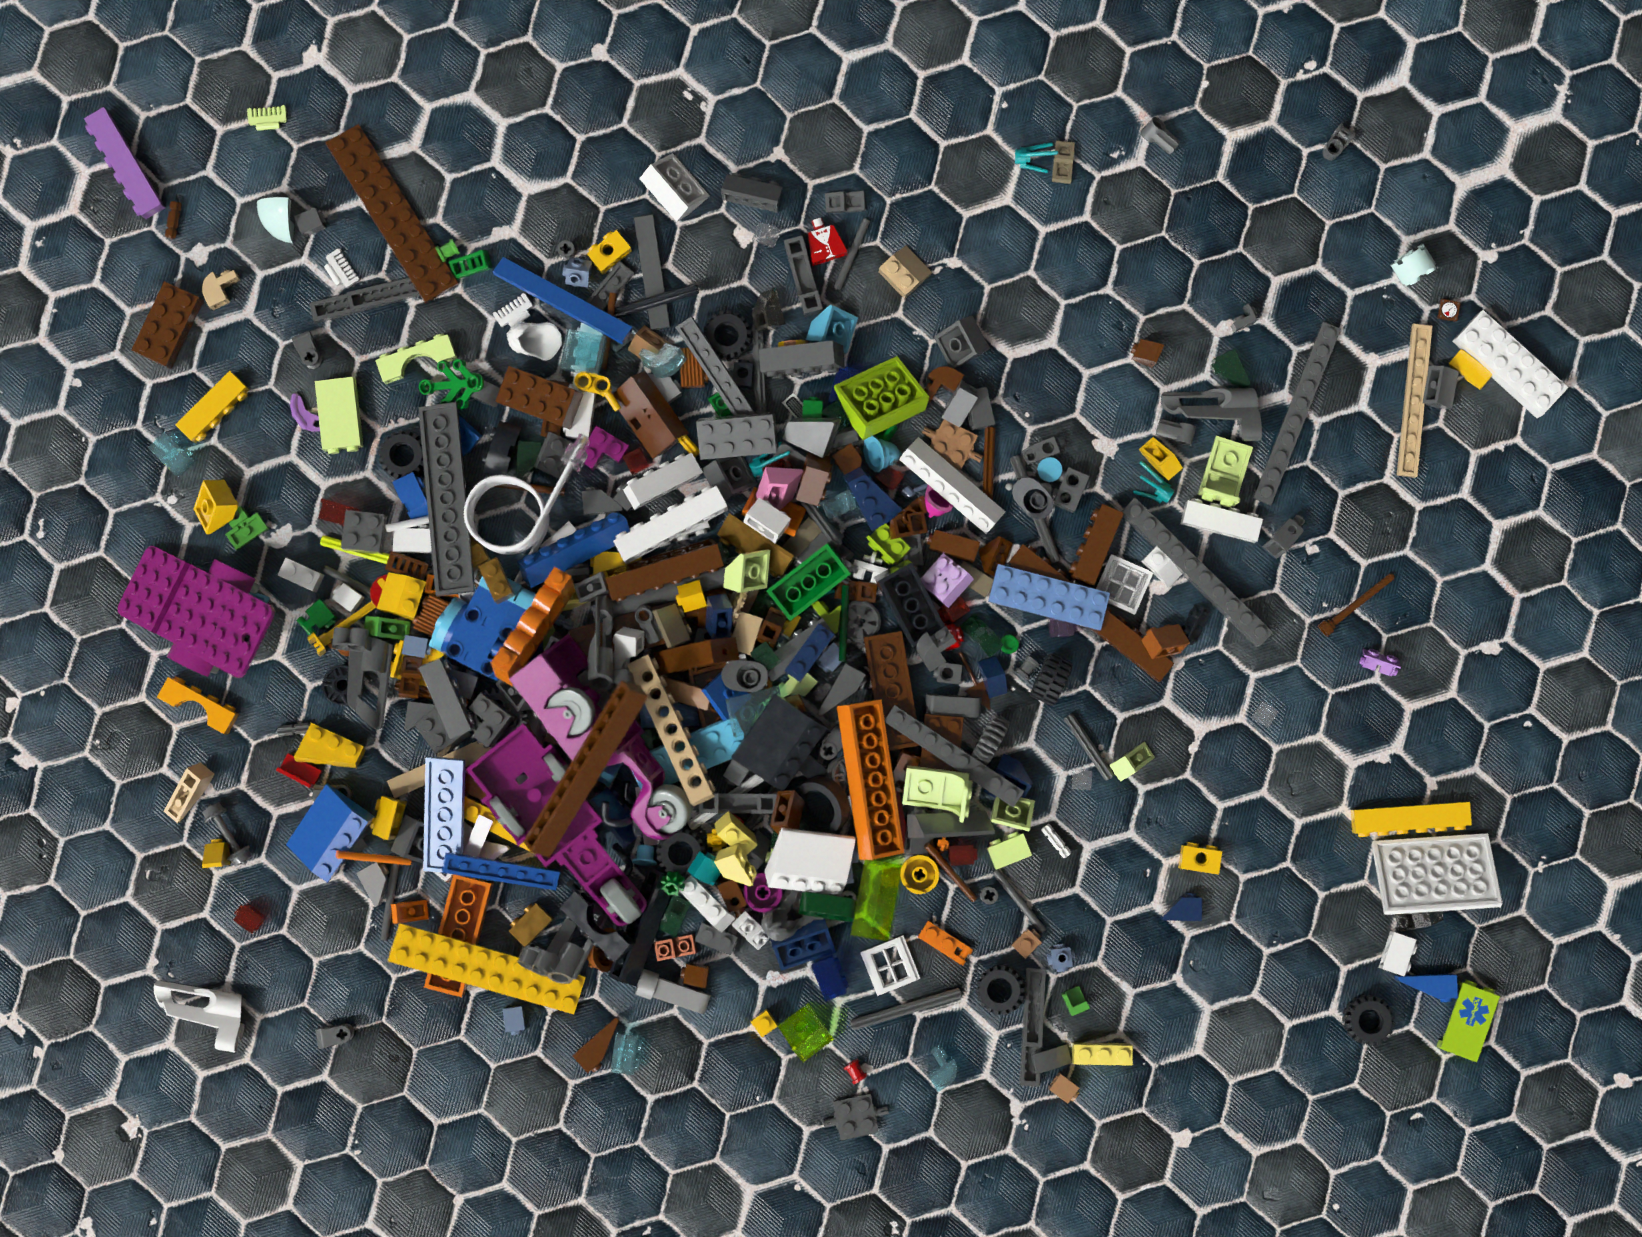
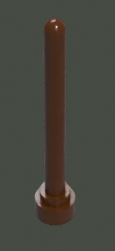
[1318,573,1395,637]

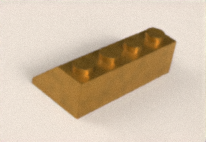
[717,513,794,578]

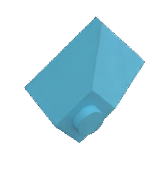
[806,305,858,354]

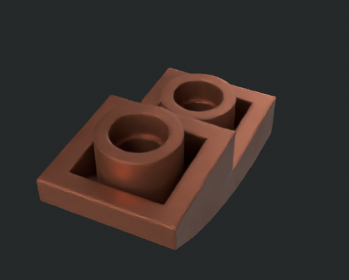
[654,934,698,961]

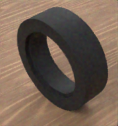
[795,776,850,834]

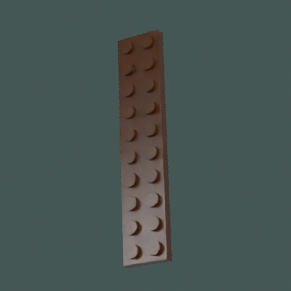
[326,124,458,304]

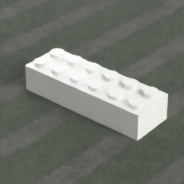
[1452,310,1568,418]
[613,485,728,564]

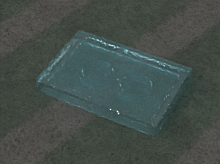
[725,686,781,737]

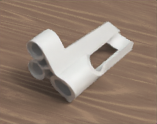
[154,981,244,1052]

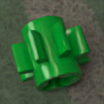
[661,871,685,896]

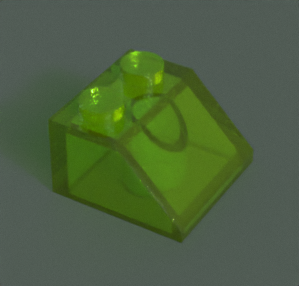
[778,1003,834,1063]

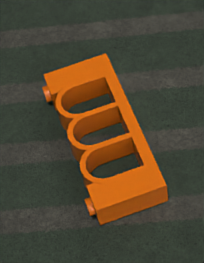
[491,567,575,686]

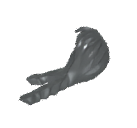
[761,890,824,941]

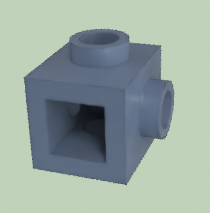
[563,258,592,288]
[1047,943,1075,972]

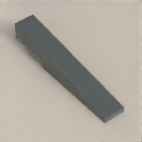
[309,278,420,324]
[1019,968,1046,1087]

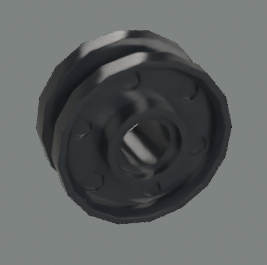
[322,665,365,706]

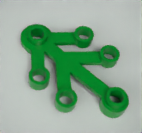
[419,359,484,409]

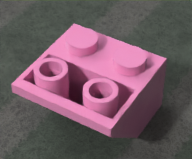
[756,467,803,511]

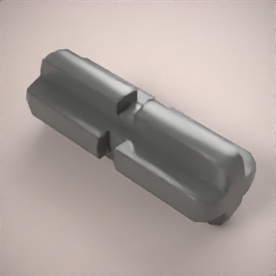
[277,723,310,736]

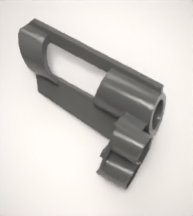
[517,903,608,984]

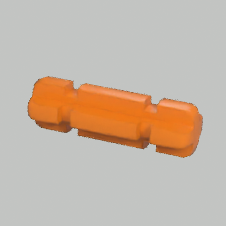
[936,837,949,854]

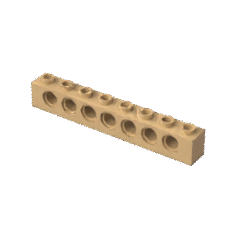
[627,655,716,806]

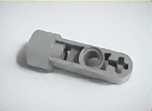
[635,969,711,1014]

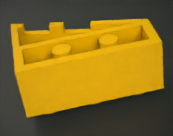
[294,723,365,768]

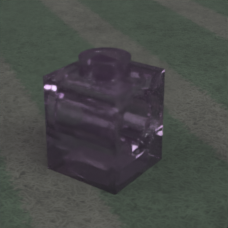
[1048,618,1077,638]

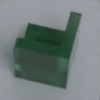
[750,641,781,672]

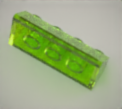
[850,859,902,941]

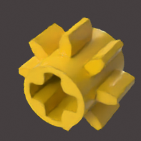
[707,829,727,852]

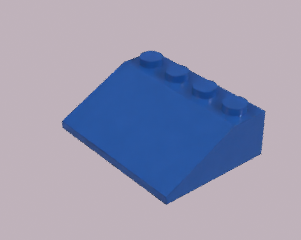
[286,783,375,883]

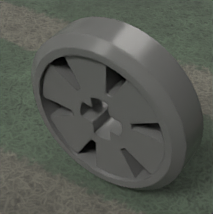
[839,601,881,643]

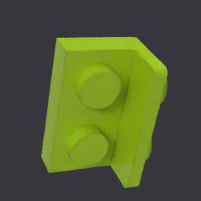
[866,523,912,565]

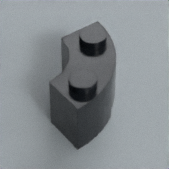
[482,421,522,475]

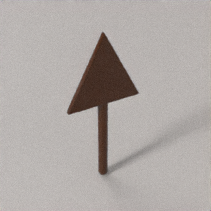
[959,652,990,710]

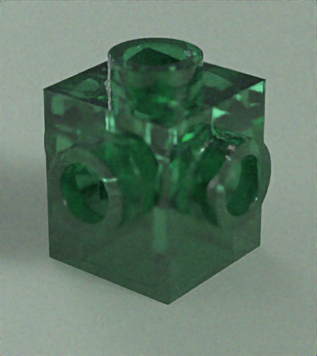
[821,399,851,433]

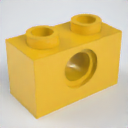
[587,230,632,275]
[1178,842,1222,875]

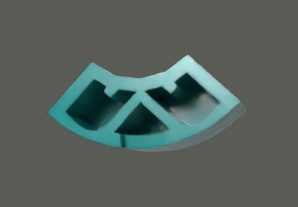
[687,851,721,886]

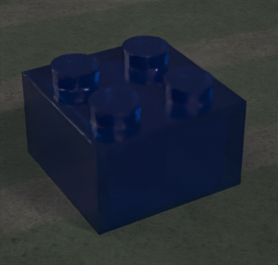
[811,954,849,1002]

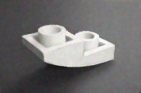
[731,911,770,950]

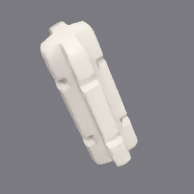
[1041,824,1071,858]

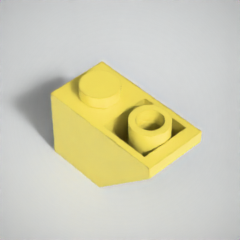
[714,844,756,886]

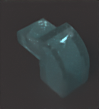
[639,342,687,378]
[817,490,857,521]
[927,1045,957,1092]

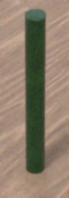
[839,585,850,662]

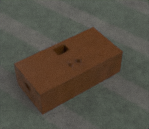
[613,371,689,459]
[654,637,740,675]

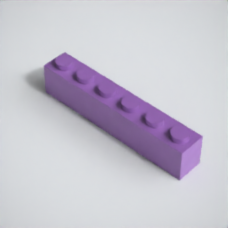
[84,107,165,219]

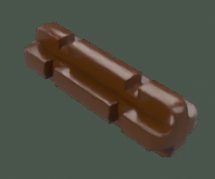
[165,201,182,239]

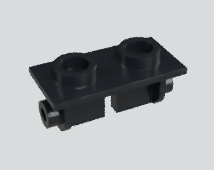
[1181,604,1210,645]

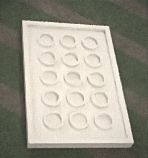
[1372,833,1502,915]

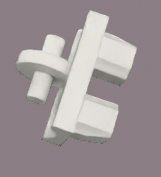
[853,551,888,584]

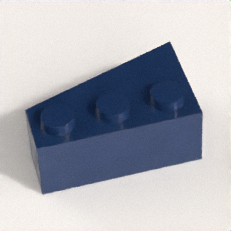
[843,467,903,530]

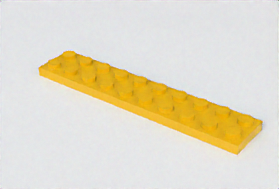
[387,923,586,1014]

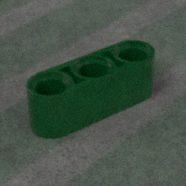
[799,892,857,922]

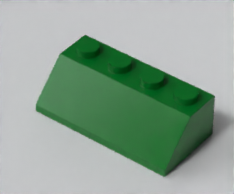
[767,542,851,621]

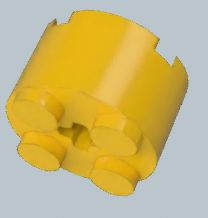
[900,855,939,894]

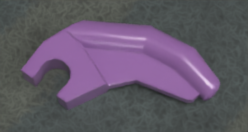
[290,393,320,432]

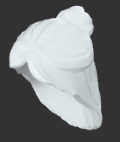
[506,322,562,360]

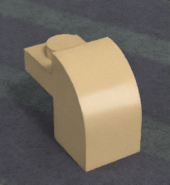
[202,270,241,311]

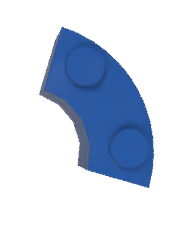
[392,472,428,519]

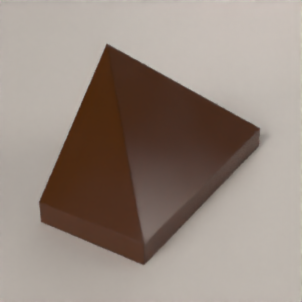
[978,536,1013,576]

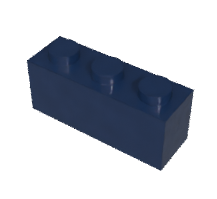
[784,623,834,682]

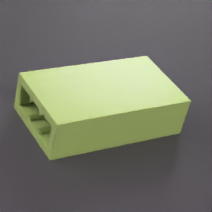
[315,377,363,454]

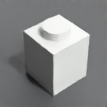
[332,583,365,613]

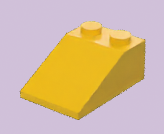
[370,796,407,840]

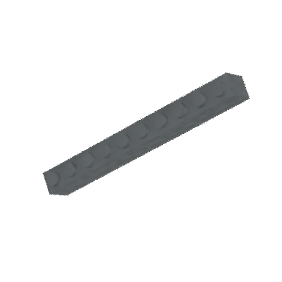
[1121,498,1273,647]

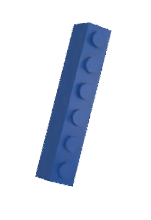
[517,511,630,588]

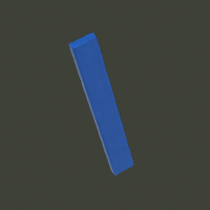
[493,257,633,345]

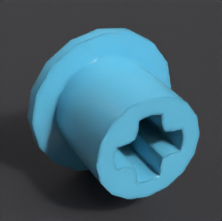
[1037,457,1062,482]
[632,845,657,866]

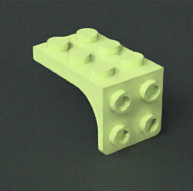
[1198,436,1253,508]
[903,766,972,823]

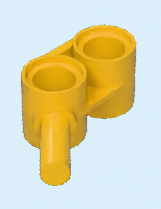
[574,372,622,412]

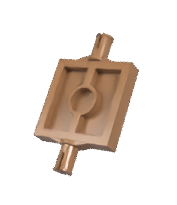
[922,419,983,470]

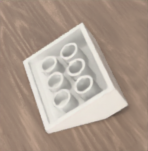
[764,828,856,895]

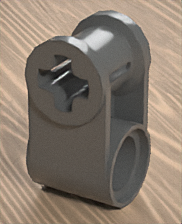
[1322,122,1357,160]
[292,330,322,369]
[819,724,843,760]
[315,1023,355,1049]

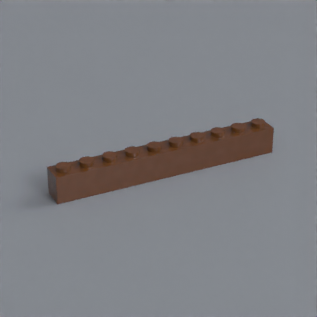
[1007,544,1174,682]
[523,680,648,857]

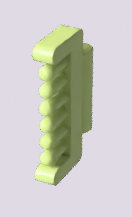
[247,105,287,130]

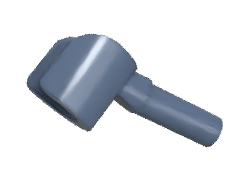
[901,483,928,499]

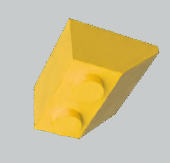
[194,480,238,534]
[377,572,426,620]

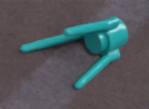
[1015,142,1058,173]
[749,442,790,478]
[1133,461,1174,503]

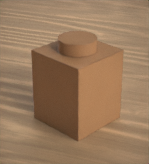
[1048,1072,1079,1103]

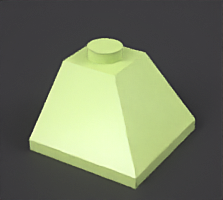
[724,550,770,593]

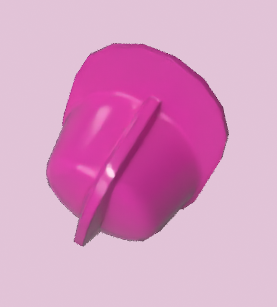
[924,485,953,518]

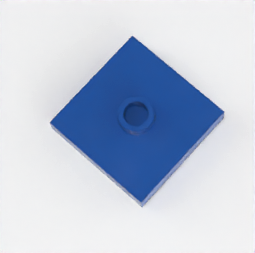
[702,671,751,721]

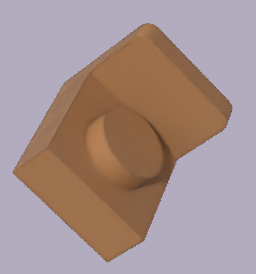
[1011,929,1042,959]

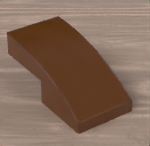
[835,581,877,603]
[399,656,423,699]

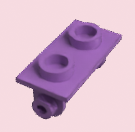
[1359,648,1401,677]

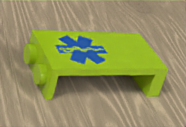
[1436,980,1500,1062]

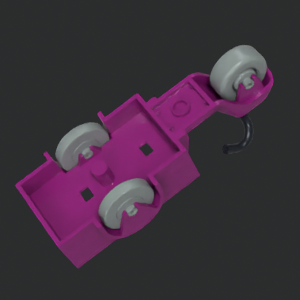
[509,634,692,840]
[466,723,647,926]

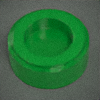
[999,635,1019,654]

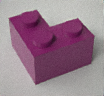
[577,426,631,471]

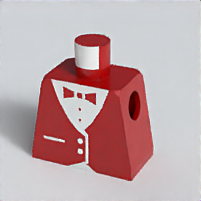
[808,218,847,266]

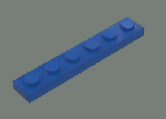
[442,852,560,890]

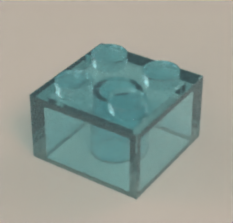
[560,329,607,375]

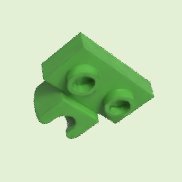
[225,506,269,551]

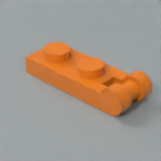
[918,921,973,966]

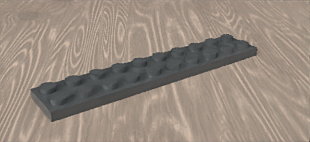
[418,402,475,597]

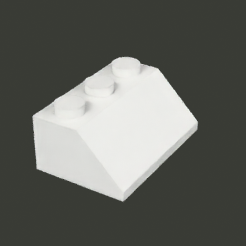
[639,153,709,221]

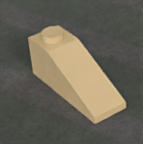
[164,762,214,823]

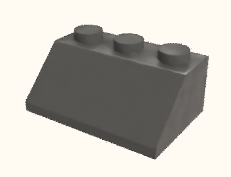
[721,173,783,213]

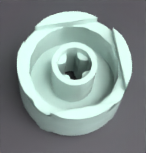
[1391,244,1436,286]

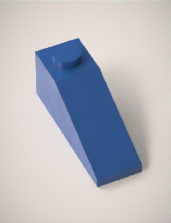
[1395,973,1458,1002]

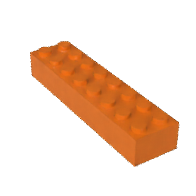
[837,700,904,860]

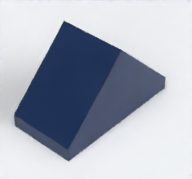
[977,656,1007,698]

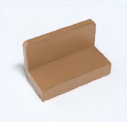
[628,325,675,371]

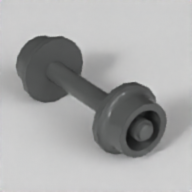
[202,802,253,867]

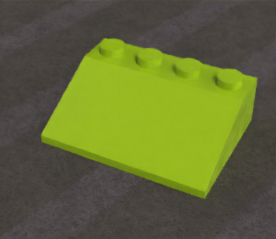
[834,356,929,440]

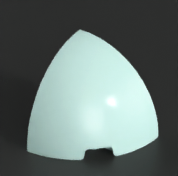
[257,197,294,243]

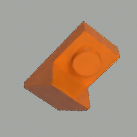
[391,900,429,924]

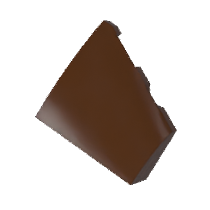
[890,496,928,540]

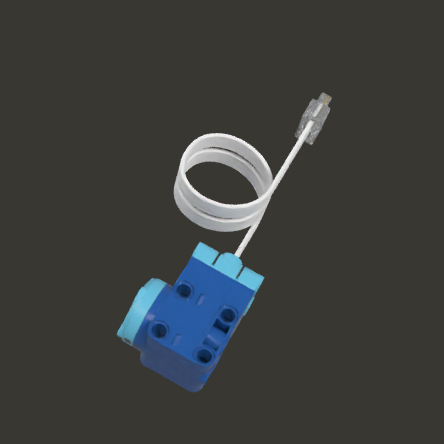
[429,433,591,681]

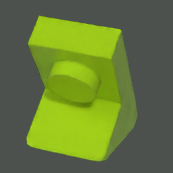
[811,600,841,635]

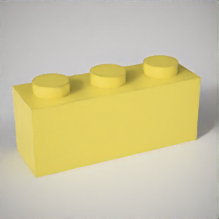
[1072,1042,1133,1065]

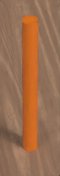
[336,850,411,865]

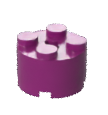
[743,872,783,912]

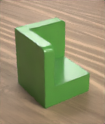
[1061,986,1090,1016]

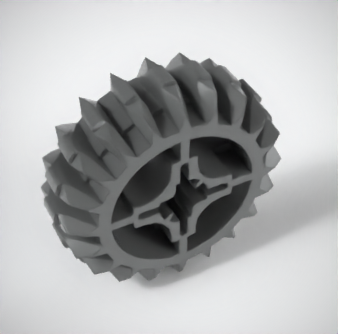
[971,714,1010,765]

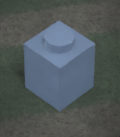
[402,635,433,659]
[818,642,848,673]
[502,1005,527,1035]

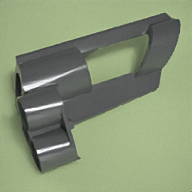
[1161,388,1262,441]
[588,596,634,698]
[332,627,393,730]

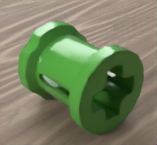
[435,239,460,262]

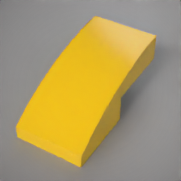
[1449,349,1492,390]

